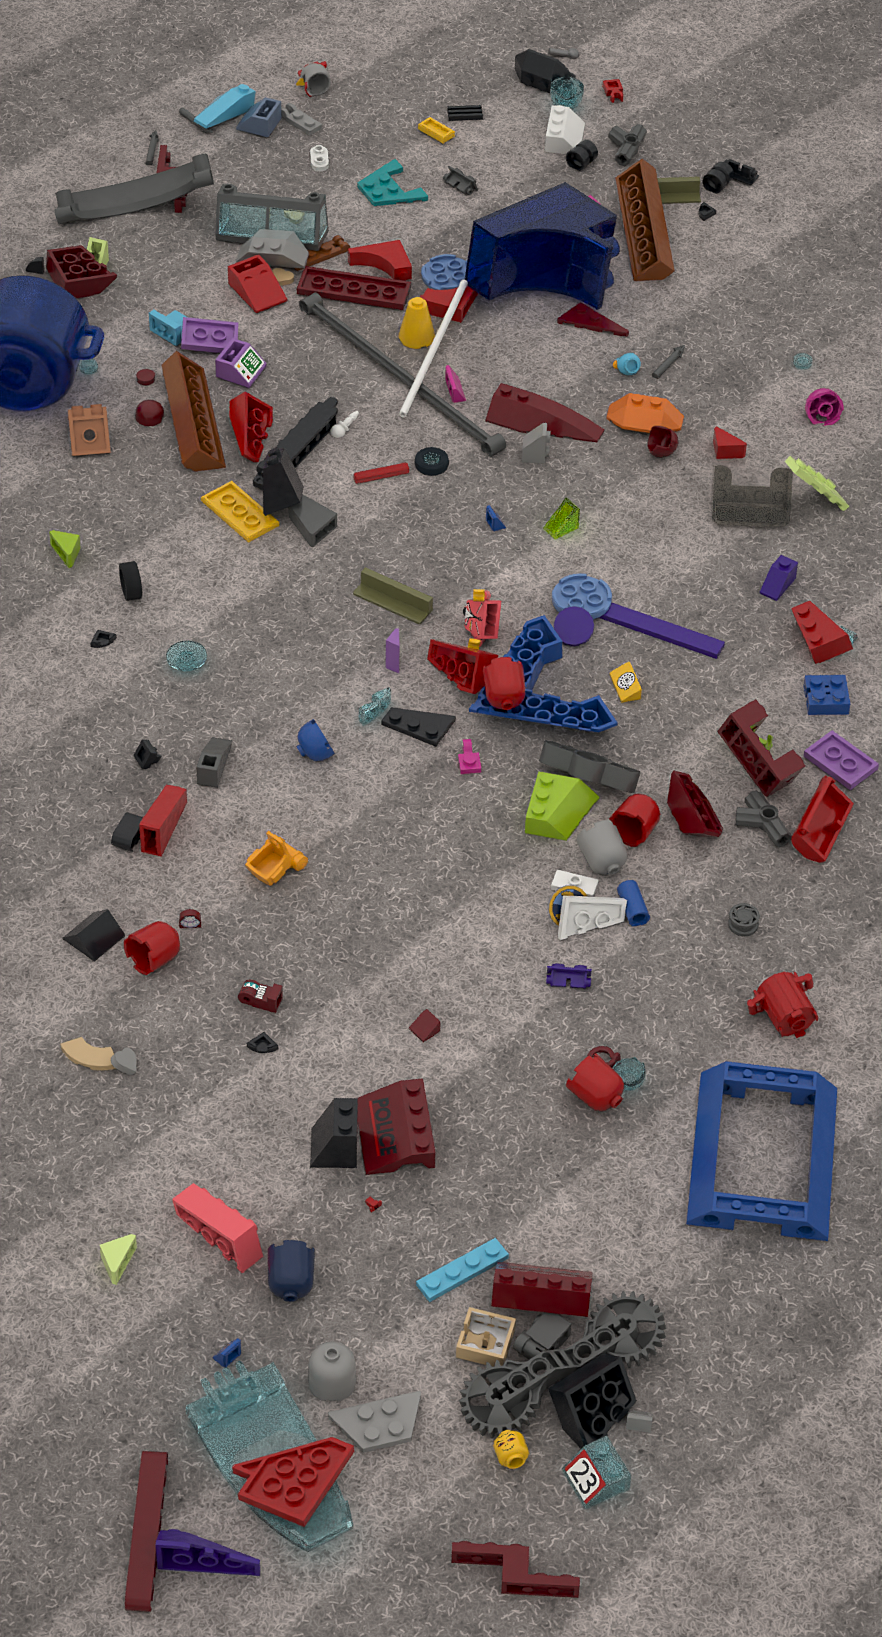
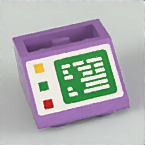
[215,338,266,388]

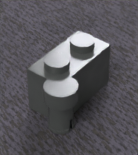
[513,1312,572,1360]

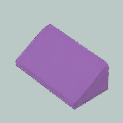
[386,628,400,673]

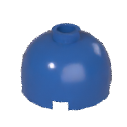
[296,719,335,761]

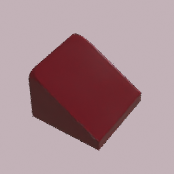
[409,1009,441,1043]

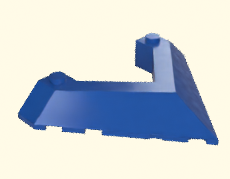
[469,615,618,732]

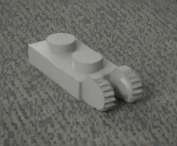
[281,103,322,136]

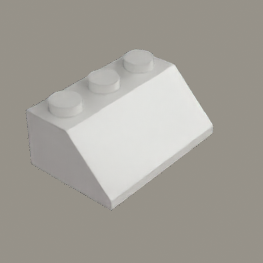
[545,105,585,154]

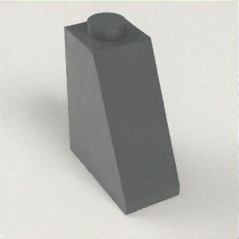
[288,494,337,547]

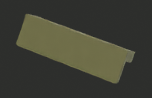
[657,176,701,204]
[353,567,433,624]

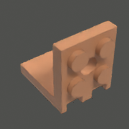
[68,404,111,456]

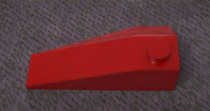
[229,391,273,462]
[427,639,499,694]

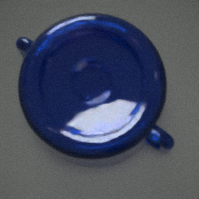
[0,275,104,411]

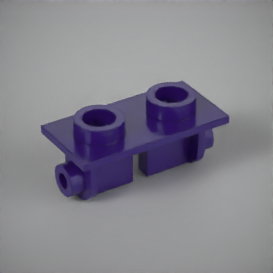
[546,963,592,989]

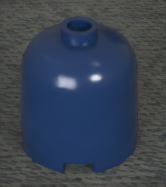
[268,1240,315,1302]

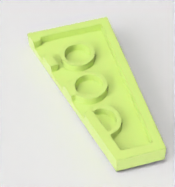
[784,456,849,511]

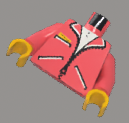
[463,589,501,650]

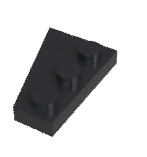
[381,707,456,747]

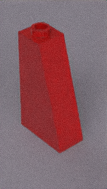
[139,784,187,857]

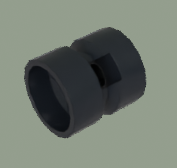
[566,139,598,171]
[702,162,734,194]

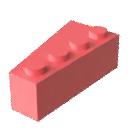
[172,1183,263,1273]

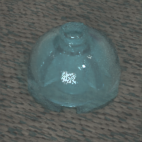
[550,77,584,109]

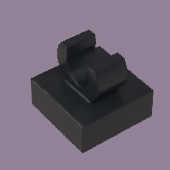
[133,739,162,769]

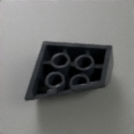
[548,1353,637,1456]

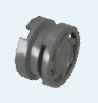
[728,903,760,937]

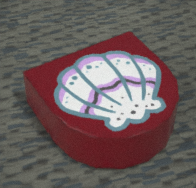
[179,909,201,928]

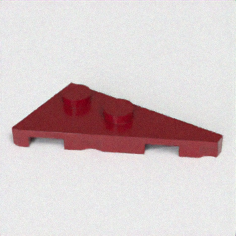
[557,302,629,337]

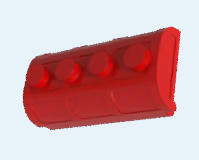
[791,775,854,863]

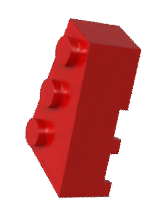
[791,600,853,664]

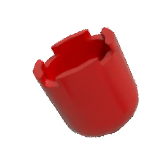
[482,657,525,710]
[609,794,661,847]
[124,921,180,975]
[566,1053,624,1112]

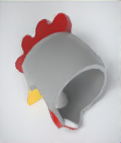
[296,61,331,97]

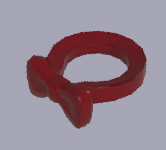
[587,1046,621,1069]

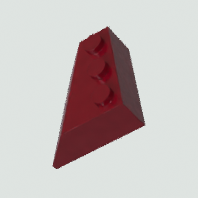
[46,245,117,300]

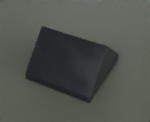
[63,909,125,962]

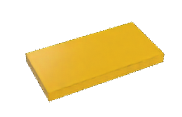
[201,481,279,543]

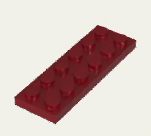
[297,266,411,310]

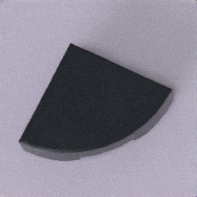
[699,202,716,221]
[26,257,45,274]
[90,630,117,648]
[246,1032,278,1053]

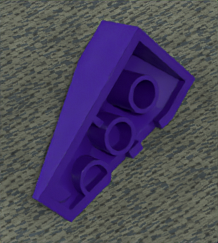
[156,1529,261,1576]

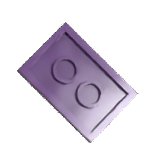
[181,317,238,353]
[804,730,879,790]

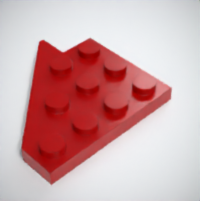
[232,1437,355,1527]

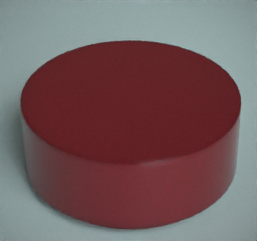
[136,369,155,386]

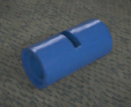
[617,880,650,926]

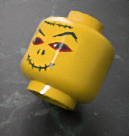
[493,1430,529,1469]

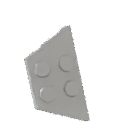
[328,1391,421,1453]

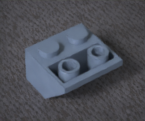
[236,97,282,137]

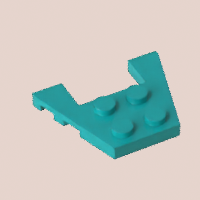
[357,159,428,206]

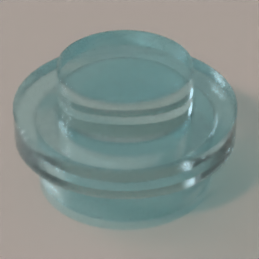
[79,357,98,374]

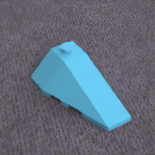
[194,84,256,129]

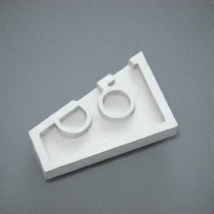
[558,895,627,940]

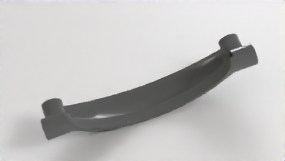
[55,154,214,224]

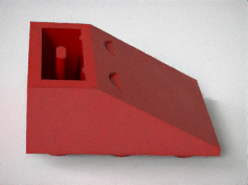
[227,254,288,313]

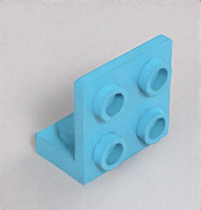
[149,310,186,346]

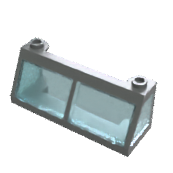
[215,184,329,251]

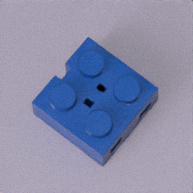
[803,675,851,715]

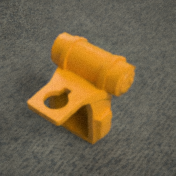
[245,831,308,886]

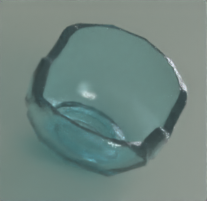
[612,1057,646,1091]

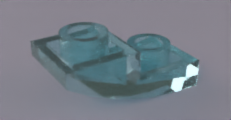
[359,687,391,726]

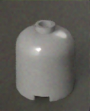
[576,820,628,875]
[308,1341,357,1401]

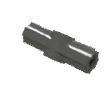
[608,124,647,166]
[735,790,792,847]

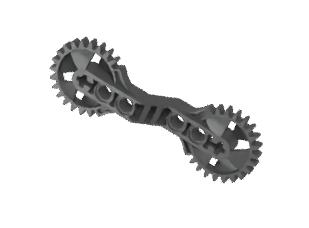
[459,1291,666,1439]

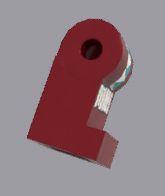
[238,979,283,1013]

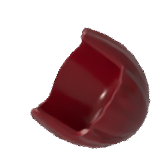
[647,426,679,457]

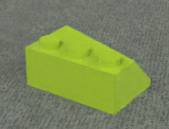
[525,771,600,841]

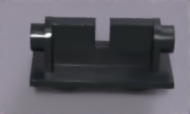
[724,159,759,185]

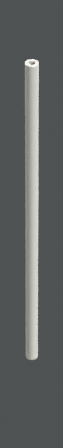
[399,280,468,417]

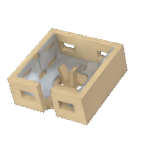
[456,1307,516,1367]

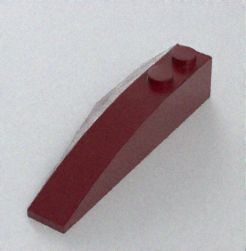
[485,383,605,442]

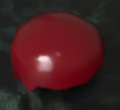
[135,400,164,426]

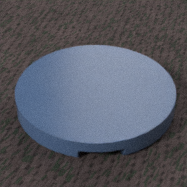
[421,254,475,290]
[552,573,612,619]

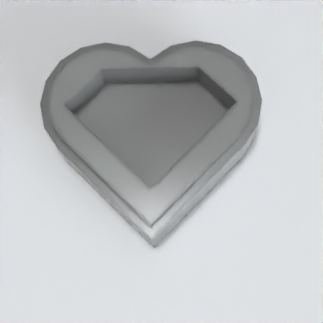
[111,1047,137,1075]

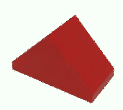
[713,426,747,459]

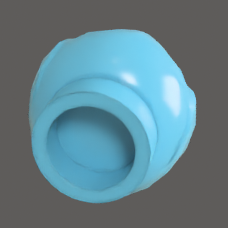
[613,353,641,375]

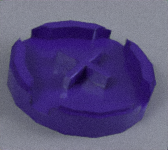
[554,606,594,646]

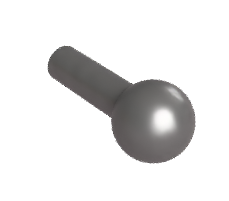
[548,48,579,59]

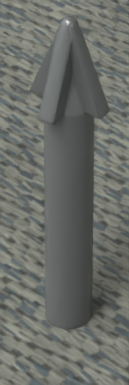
[179,107,213,133]
[146,130,159,165]
[652,345,685,379]

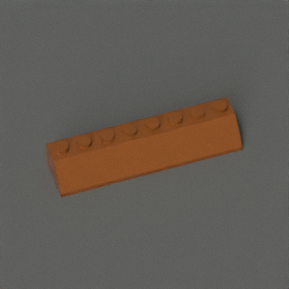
[615,159,675,281]
[162,351,226,472]

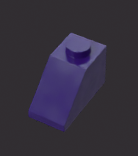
[760,555,798,601]

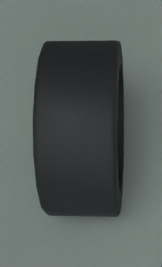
[119,561,143,601]

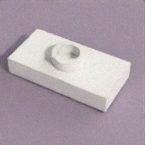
[551,870,599,897]

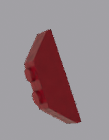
[667,770,723,837]

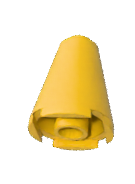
[398,297,435,349]

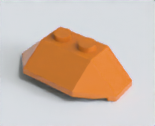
[607,393,684,433]

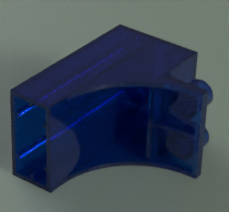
[464,182,620,310]

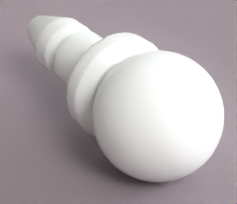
[330,411,359,438]

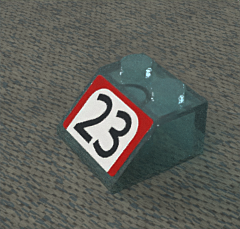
[562,1436,631,1510]

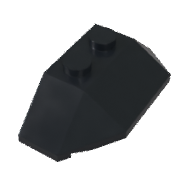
[515,49,576,94]

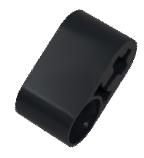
[111,812,143,852]

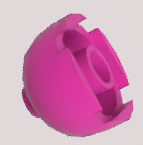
[805,388,844,426]

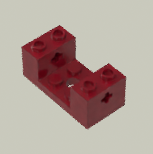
[717,699,805,797]

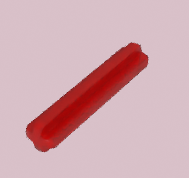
[353,462,409,484]

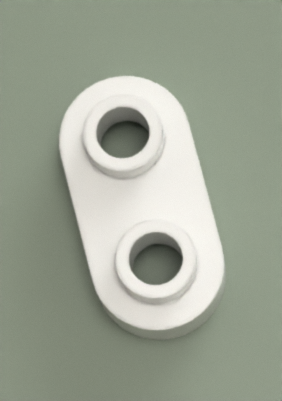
[310,145,329,172]

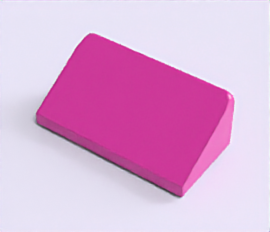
[445,365,466,403]

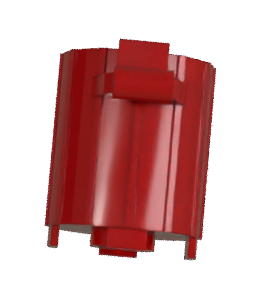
[747,971,818,1038]

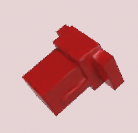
[365,1196,382,1213]

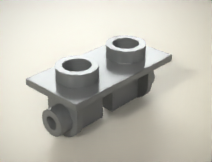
[443,166,478,195]

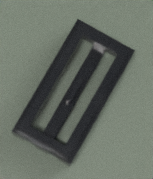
[447,105,483,121]

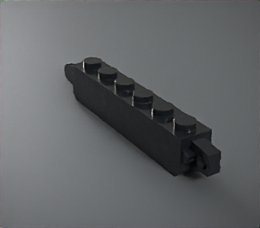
[253,397,338,490]

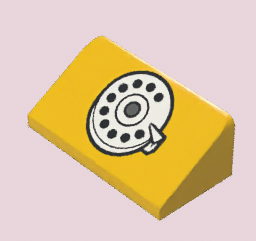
[609,662,642,703]

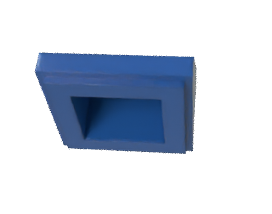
[486,505,506,531]
[212,1338,241,1368]

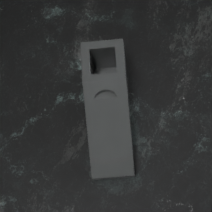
[196,737,233,788]

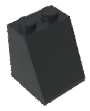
[263,447,304,516]
[310,1098,358,1168]

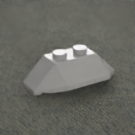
[236,229,309,269]

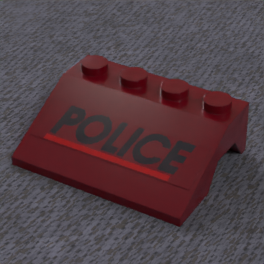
[358,1078,436,1175]
[491,1262,593,1317]

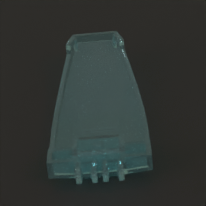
[185,1361,353,1552]

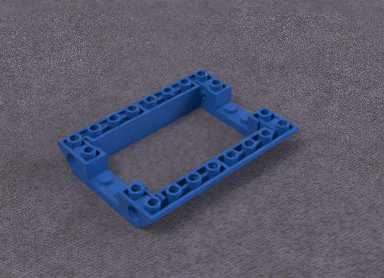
[686,1061,837,1241]

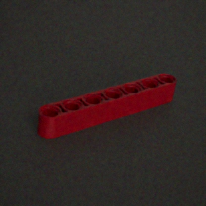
[125,1451,168,1612]

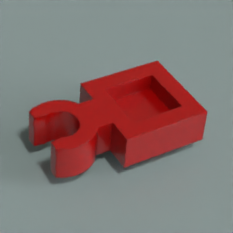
[602,79,624,103]

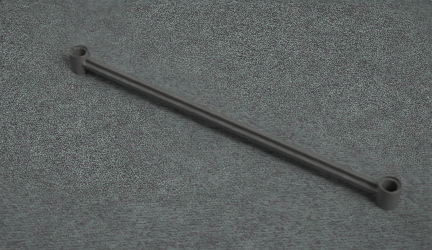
[299,293,506,457]

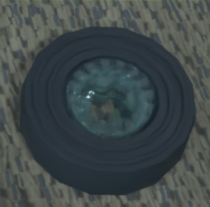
[415,447,449,476]

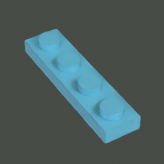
[416,1238,509,1302]

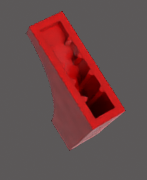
[348,240,412,281]
[420,276,481,323]

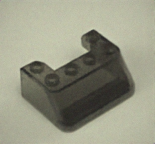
[711,465,793,527]

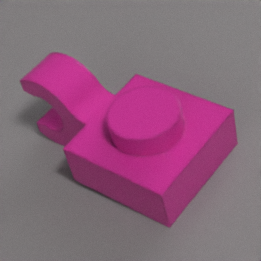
[458,739,482,774]

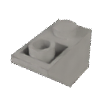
[522,423,550,463]

